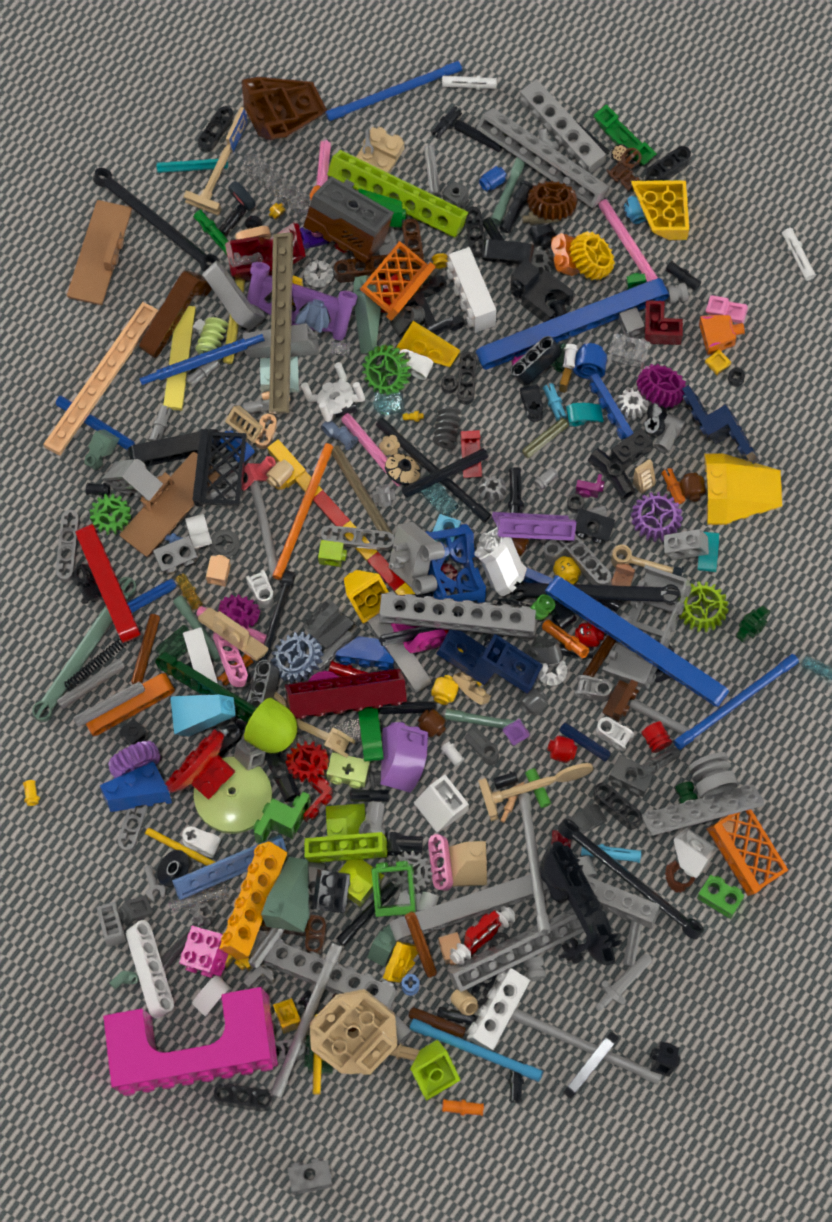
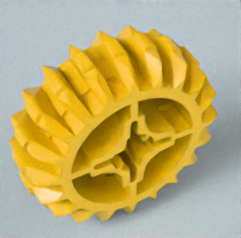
[569,231,615,280]

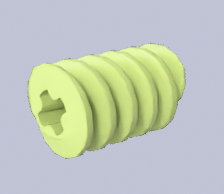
[195,317,229,354]

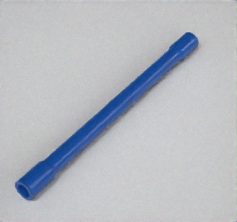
[326,61,462,122]
[673,654,799,750]

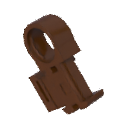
[607,148,642,191]

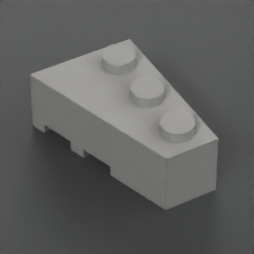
[102,459,163,501]

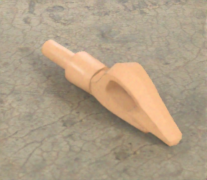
[500,782,525,823]

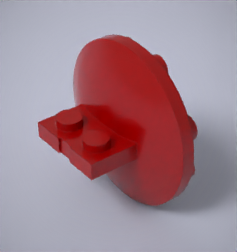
[165,729,235,800]

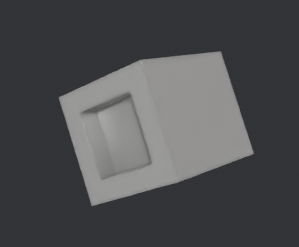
[618,307,645,340]

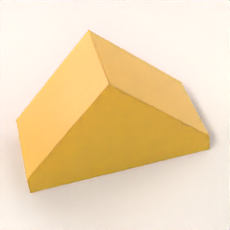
[273,998,301,1034]

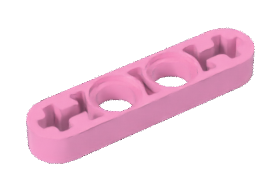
[213,632,248,687]

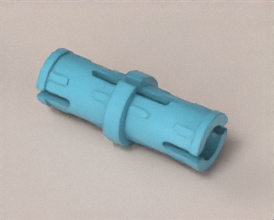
[543,383,567,421]

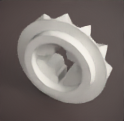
[304,259,333,288]
[538,660,567,686]

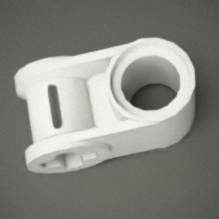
[399,349,433,380]
[246,569,274,608]
[596,717,635,751]
[182,826,221,858]

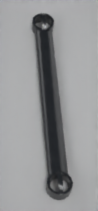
[93,168,220,272]
[235,570,296,731]
[510,581,681,605]
[558,819,704,939]

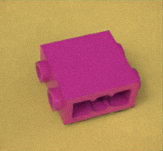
[179,926,228,978]

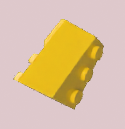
[631,180,689,240]

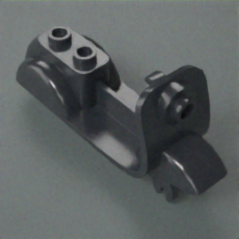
[540,841,622,966]

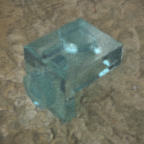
[373,392,404,416]

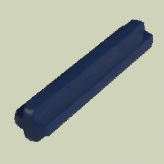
[559,722,611,761]

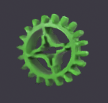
[362,344,412,395]

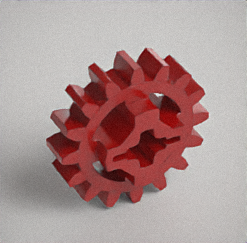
[286,741,329,782]

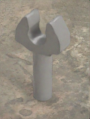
[144,865,166,903]

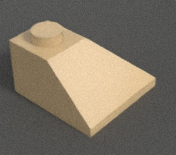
[449,841,487,887]

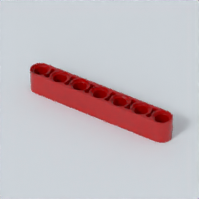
[75,523,141,643]

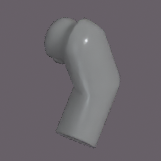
[538,128,559,151]

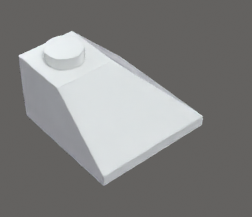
[674,827,719,878]

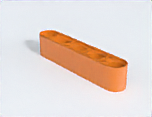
[86,673,175,736]

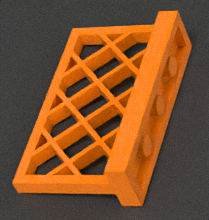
[360,241,436,321]
[706,809,788,896]

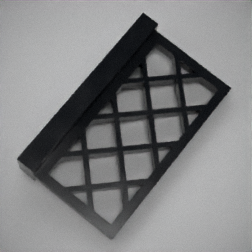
[192,429,247,507]

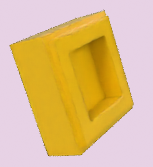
[705,349,731,375]

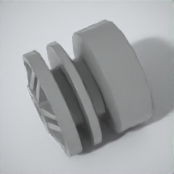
[688,752,739,798]

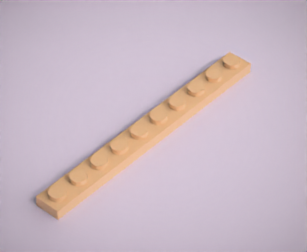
[43,302,159,456]

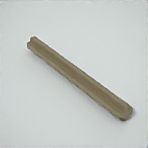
[331,445,393,541]

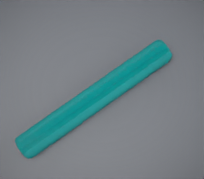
[156,159,229,173]

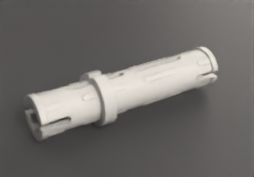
[442,75,497,90]
[782,228,816,281]

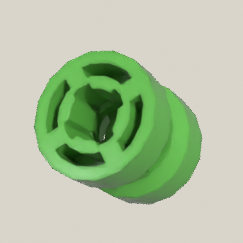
[530,594,555,620]

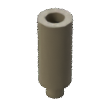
[522,212,559,225]

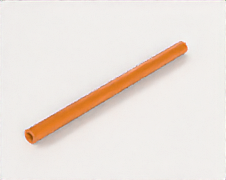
[272,443,334,580]

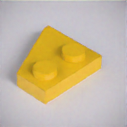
[382,941,418,983]

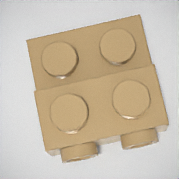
[356,127,404,173]

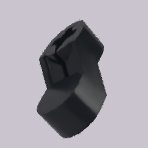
[644,403,667,436]

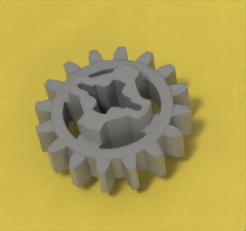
[389,851,433,894]

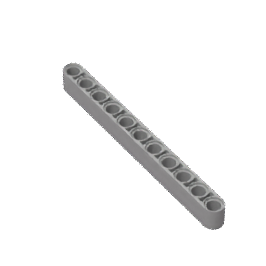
[389,855,597,942]

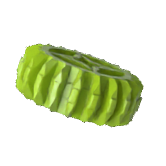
[679,581,729,632]

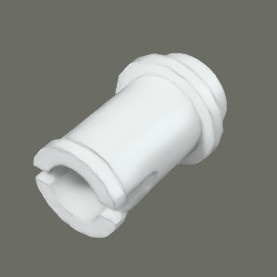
[563,344,578,369]
[441,741,465,767]

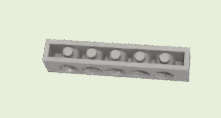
[520,79,606,174]

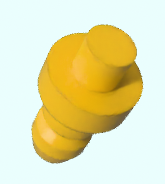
[402,411,424,422]

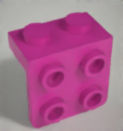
[391,623,446,653]

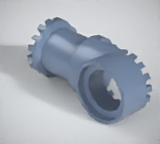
[321,420,359,450]

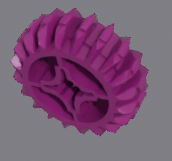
[636,363,686,408]

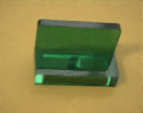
[156,625,190,660]

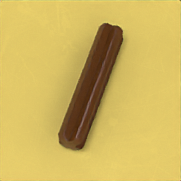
[583,635,616,677]
[409,1007,466,1038]

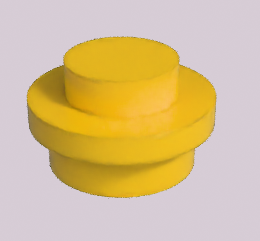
[269,203,286,219]

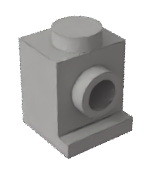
[234,739,266,770]

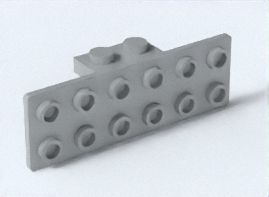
[642,784,765,836]

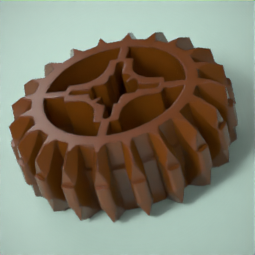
[528,180,577,222]

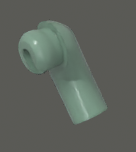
[109,971,139,990]

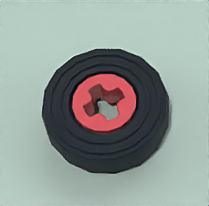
[228,181,256,211]

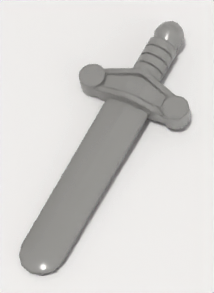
[596,954,652,1011]

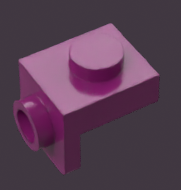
[575,474,605,498]

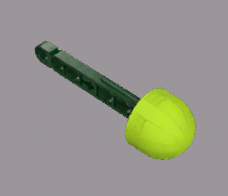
[155,652,297,753]

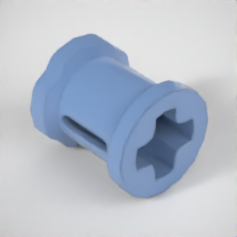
[401,974,419,996]

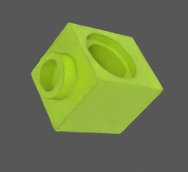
[318,540,347,567]

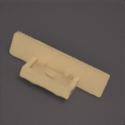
[198,608,268,661]

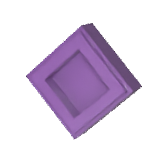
[503,719,530,746]

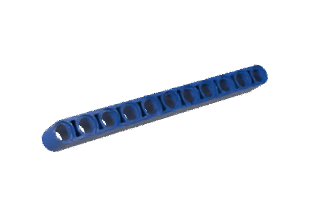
[476,278,670,370]
[545,575,730,707]

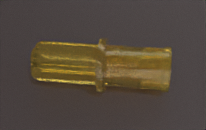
[175,573,203,610]

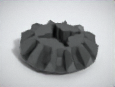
[209,529,240,558]

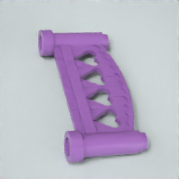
[247,262,357,340]

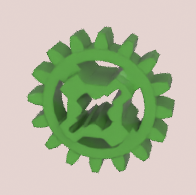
[90,494,131,535]

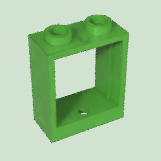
[371,861,417,917]

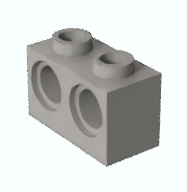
[664,529,709,560]
[153,536,197,574]

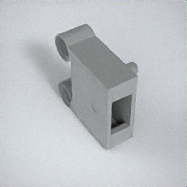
[388,522,445,595]

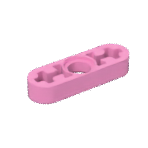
[428,834,453,891]

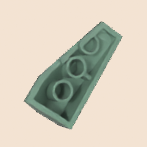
[353,275,383,354]
[261,857,310,933]

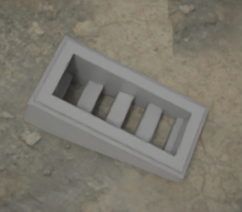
[97,901,126,947]

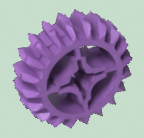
[631,492,683,542]
[108,741,161,778]

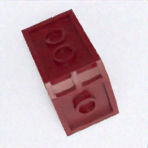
[225,222,306,281]

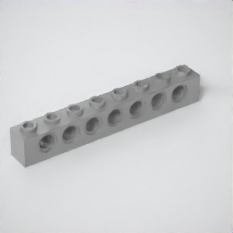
[476,108,610,208]
[379,592,536,638]
[447,908,584,992]
[248,930,397,1009]

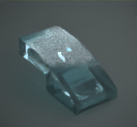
[420,483,459,516]

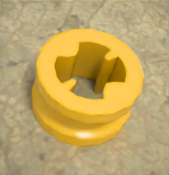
[431,253,448,269]

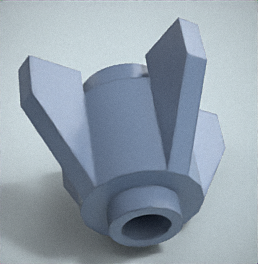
[295,299,329,333]

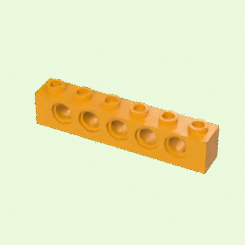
[219,841,288,960]

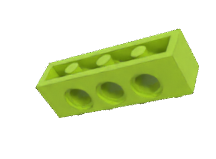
[304,832,387,863]

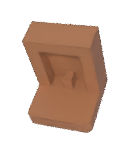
[612,563,635,586]

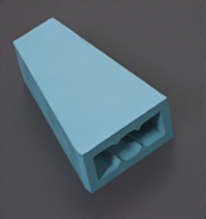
[171,695,236,737]

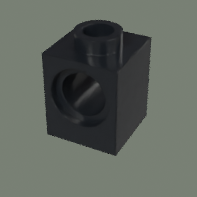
[119,718,148,746]

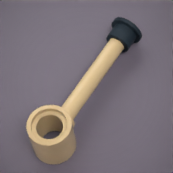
[611,545,684,576]

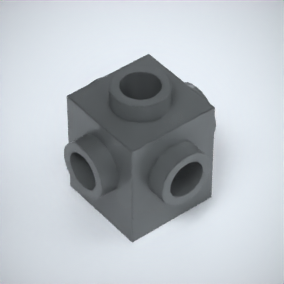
[442,181,469,209]

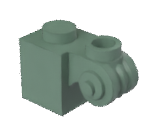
[84,429,120,471]
[367,925,397,967]

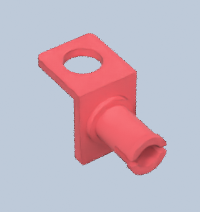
[241,456,276,490]

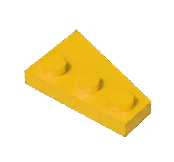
[396,321,460,367]

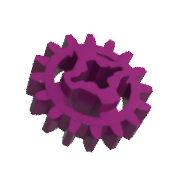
[218,594,260,629]

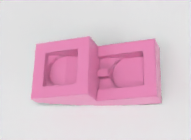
[706,295,748,323]

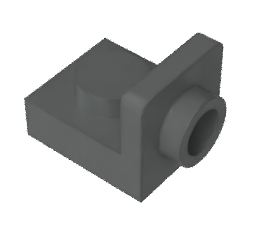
[119,895,153,926]

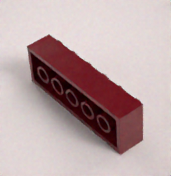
[285,669,407,719]

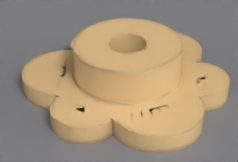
[379,435,400,456]

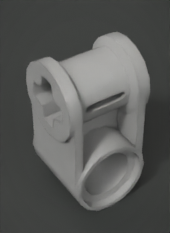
[574,675,612,702]

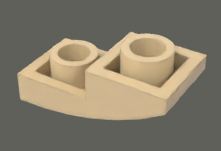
[453,671,491,705]

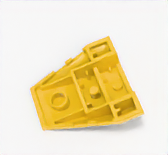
[704,453,782,525]

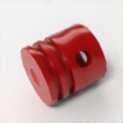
[641,721,673,753]

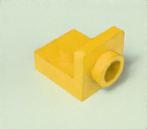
[225,954,253,971]

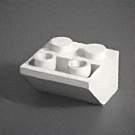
[414,775,469,834]

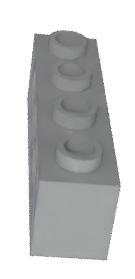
[586,876,660,929]

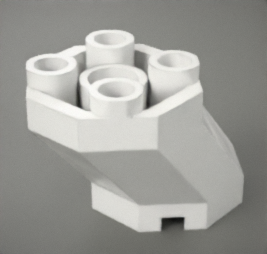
[474,527,527,596]

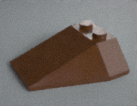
[242,77,328,140]

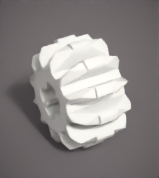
[617,388,649,420]

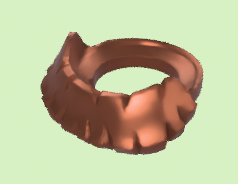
[665,860,695,893]

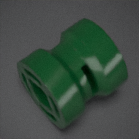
[674,781,698,804]

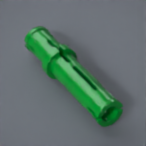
[193,210,229,256]

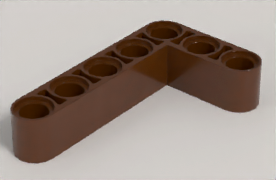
[334,219,424,283]
[139,271,212,358]

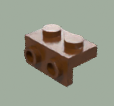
[602,679,639,722]

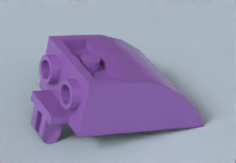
[381,722,428,793]

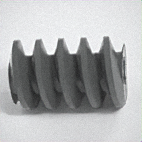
[433,406,462,449]

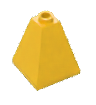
[343,570,389,624]

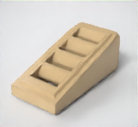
[225,405,264,443]
[633,459,656,494]

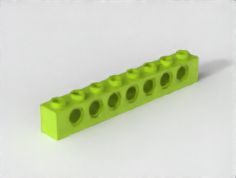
[327,150,468,237]

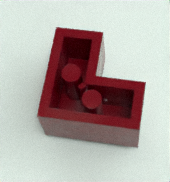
[644,300,683,345]

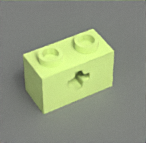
[327,752,370,789]

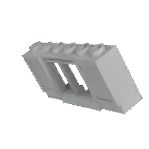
[602,565,692,690]

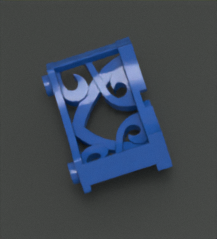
[426,524,486,603]

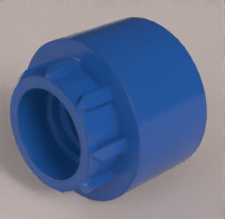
[573,343,607,380]

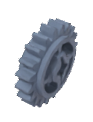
[271,632,324,683]

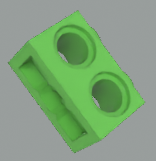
[697,875,745,919]

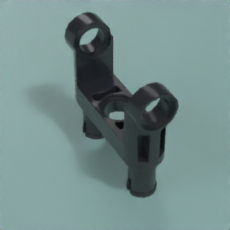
[401,275,466,335]

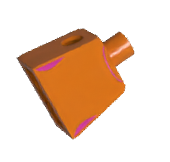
[699,315,745,356]

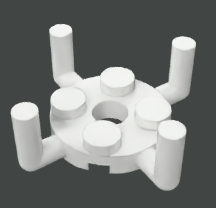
[301,362,365,422]

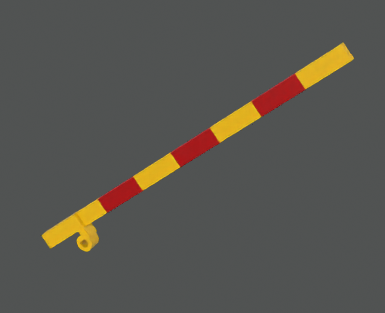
[267,439,483,687]

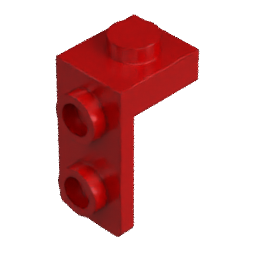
[303,776,332,822]

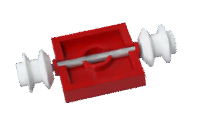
[450,906,515,965]

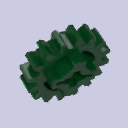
[736,605,771,642]

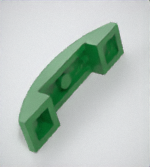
[593,104,657,166]
[358,707,384,762]

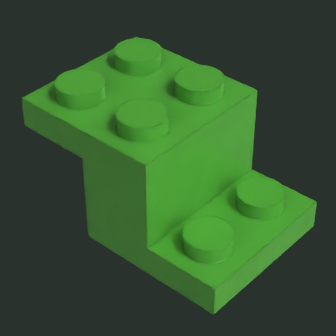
[253,792,311,844]

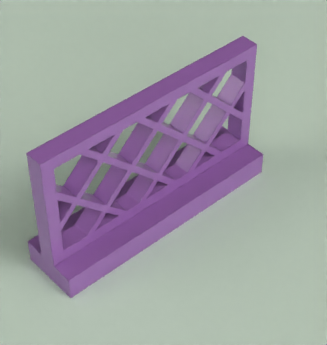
[492,512,576,541]

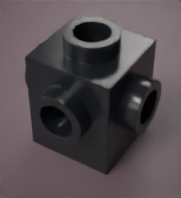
[650,1041,681,1077]

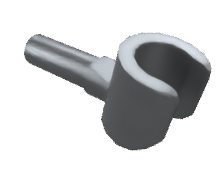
[362,129,374,154]

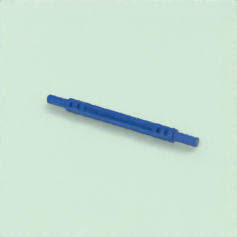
[140,334,265,385]

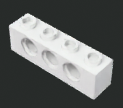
[467,968,530,1050]

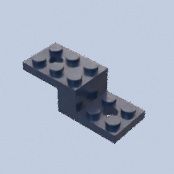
[682,385,760,464]
[436,629,543,694]

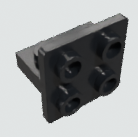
[312,869,350,913]

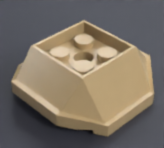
[309,989,397,1075]

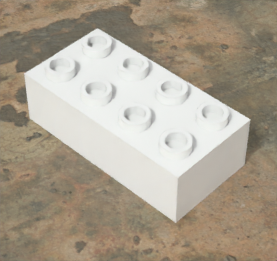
[446,247,496,333]

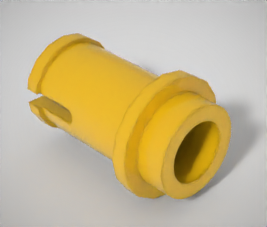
[23,780,40,806]

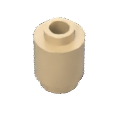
[266,459,294,487]
[451,990,478,1016]

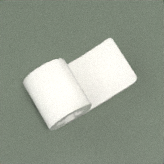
[185,514,212,549]
[397,889,439,912]
[192,976,232,1016]

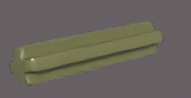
[522,418,568,458]

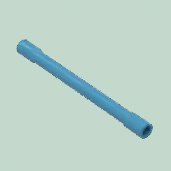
[410,1019,543,1082]

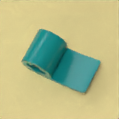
[566,403,604,427]

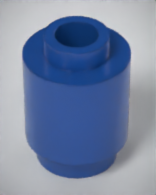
[479,166,507,192]

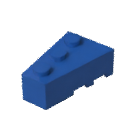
[100,761,172,812]

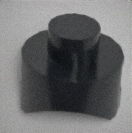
[528,222,556,249]

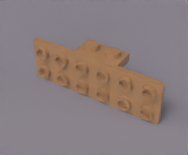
[67,200,132,305]
[120,452,220,557]

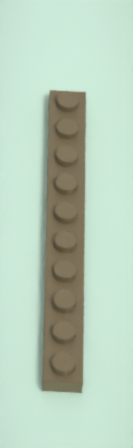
[269,233,293,414]

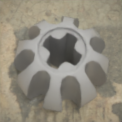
[478,475,507,503]

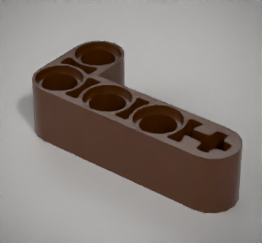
[259,914,326,955]

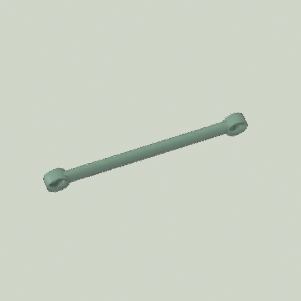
[32,577,136,722]

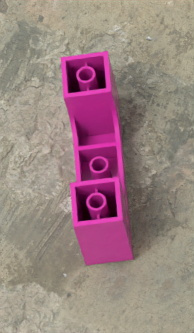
[103,987,278,1096]

